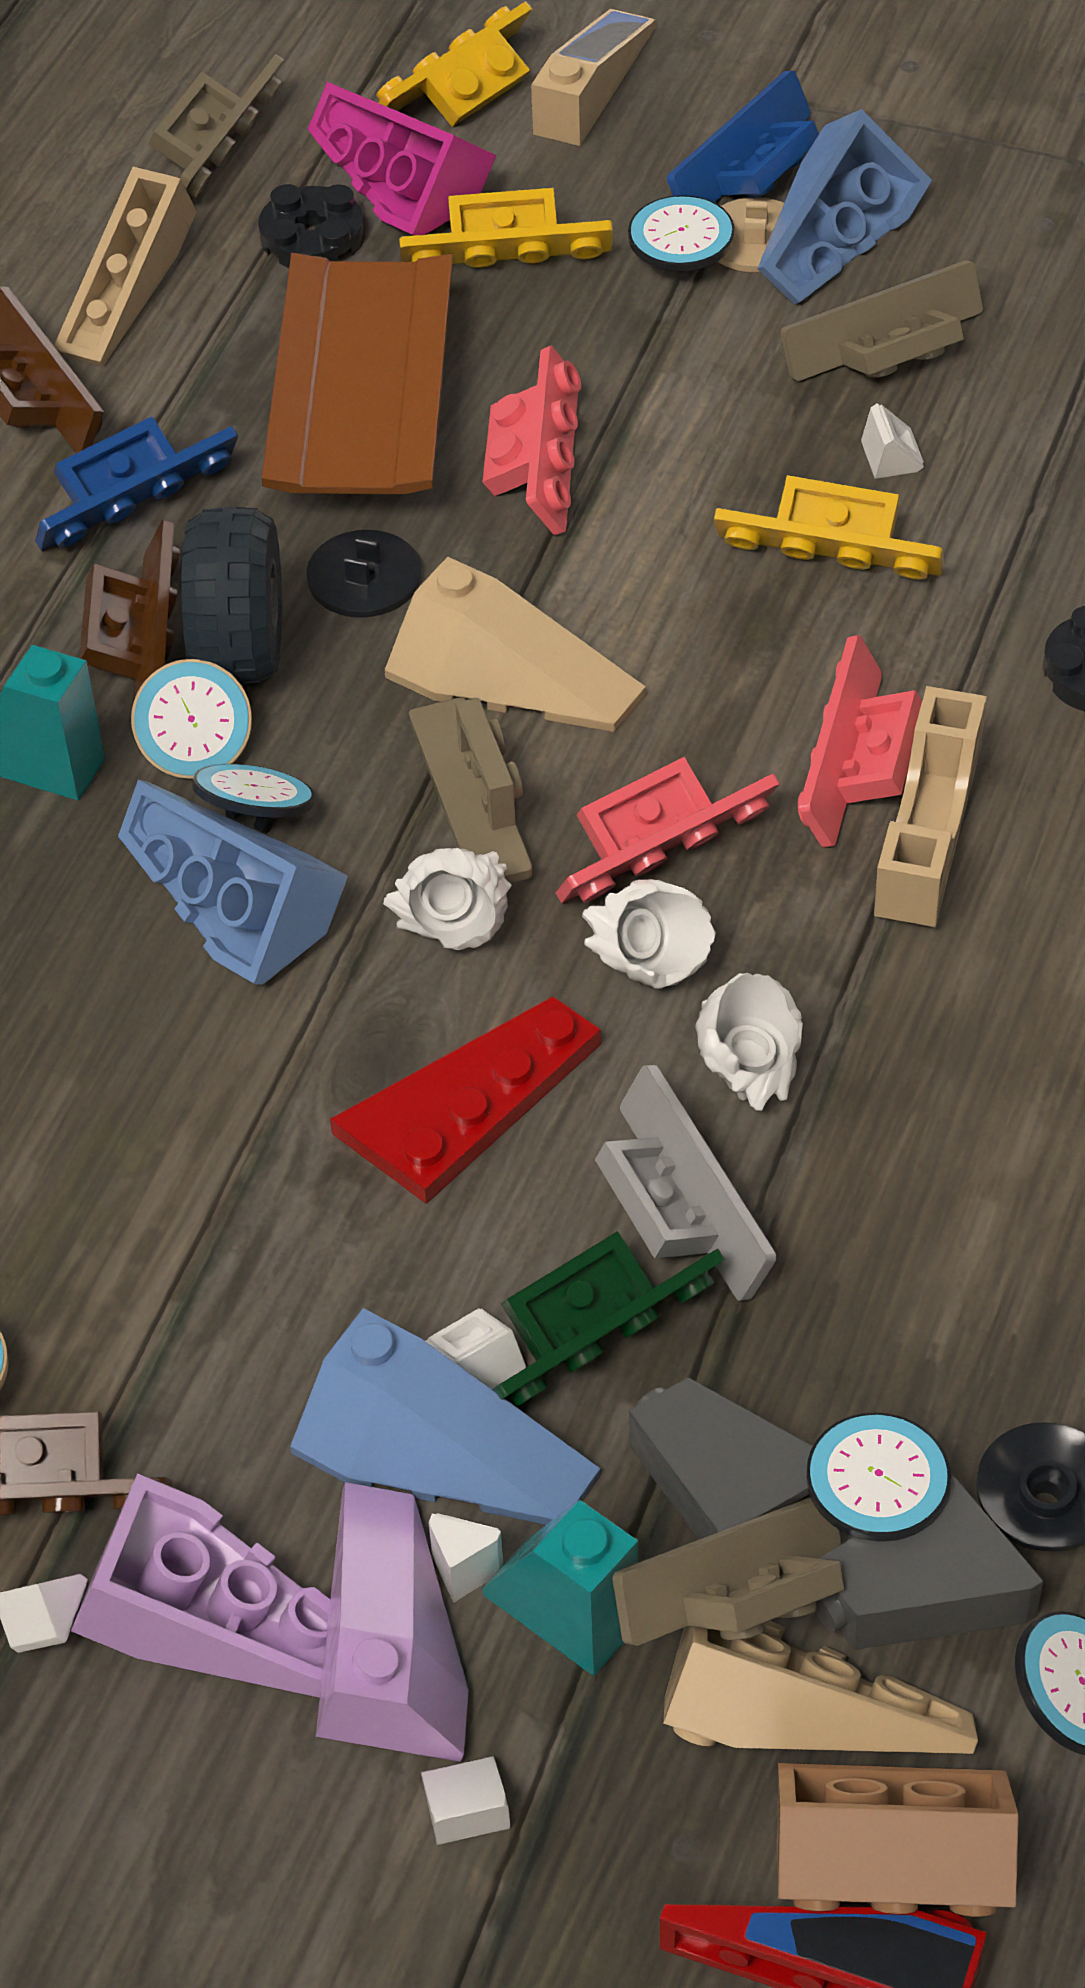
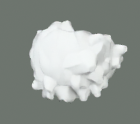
[383,848,512,950]
[582,879,716,989]
[695,973,803,1111]

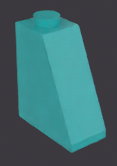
[0,645,105,801]
[482,1500,638,1676]

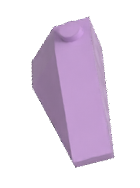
[71,1473,330,1698]
[316,1482,469,1762]

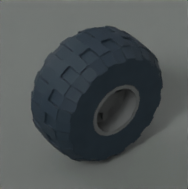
[181,507,282,685]

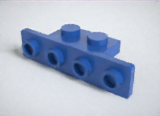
[667,71,819,202]
[35,416,239,551]

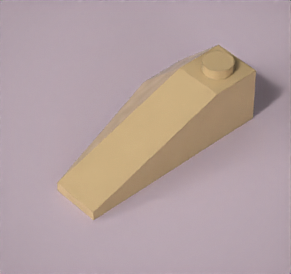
[385,557,646,732]
[664,1620,978,1754]

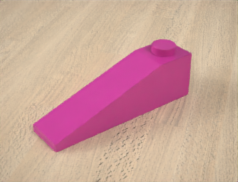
[307,82,496,236]

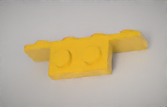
[376,1,533,127]
[399,188,613,268]
[714,475,944,580]

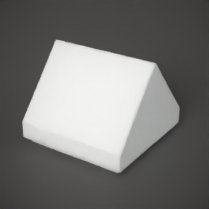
[861,403,924,479]
[429,1513,503,1603]
[0,1574,88,1653]

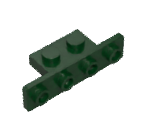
[492,1231,725,1407]

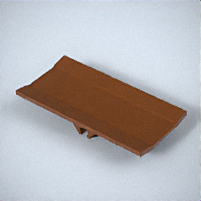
[261,253,453,494]

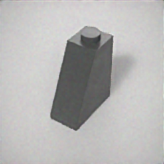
[629,1378,813,1540]
[814,1475,1043,1650]

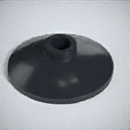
[976,1422,1085,1551]

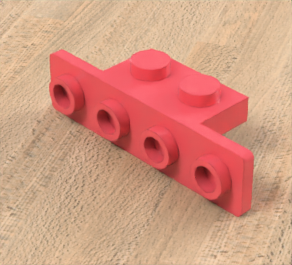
[482,346,581,536]
[798,635,922,848]
[556,757,780,904]

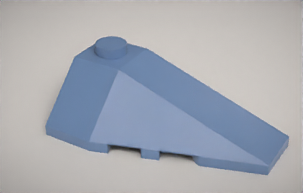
[757,109,932,304]
[118,780,348,985]
[290,1308,601,1525]

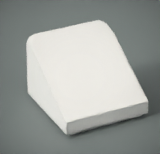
[425,1308,526,1389]
[421,1756,510,1845]

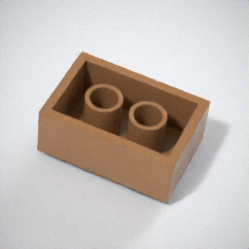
[776,1763,1018,1917]

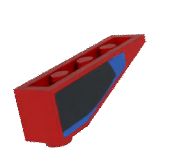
[659,1904,987,1988]

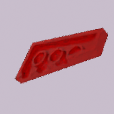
[330,996,601,1204]

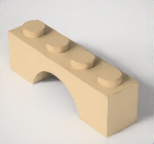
[874,686,987,927]

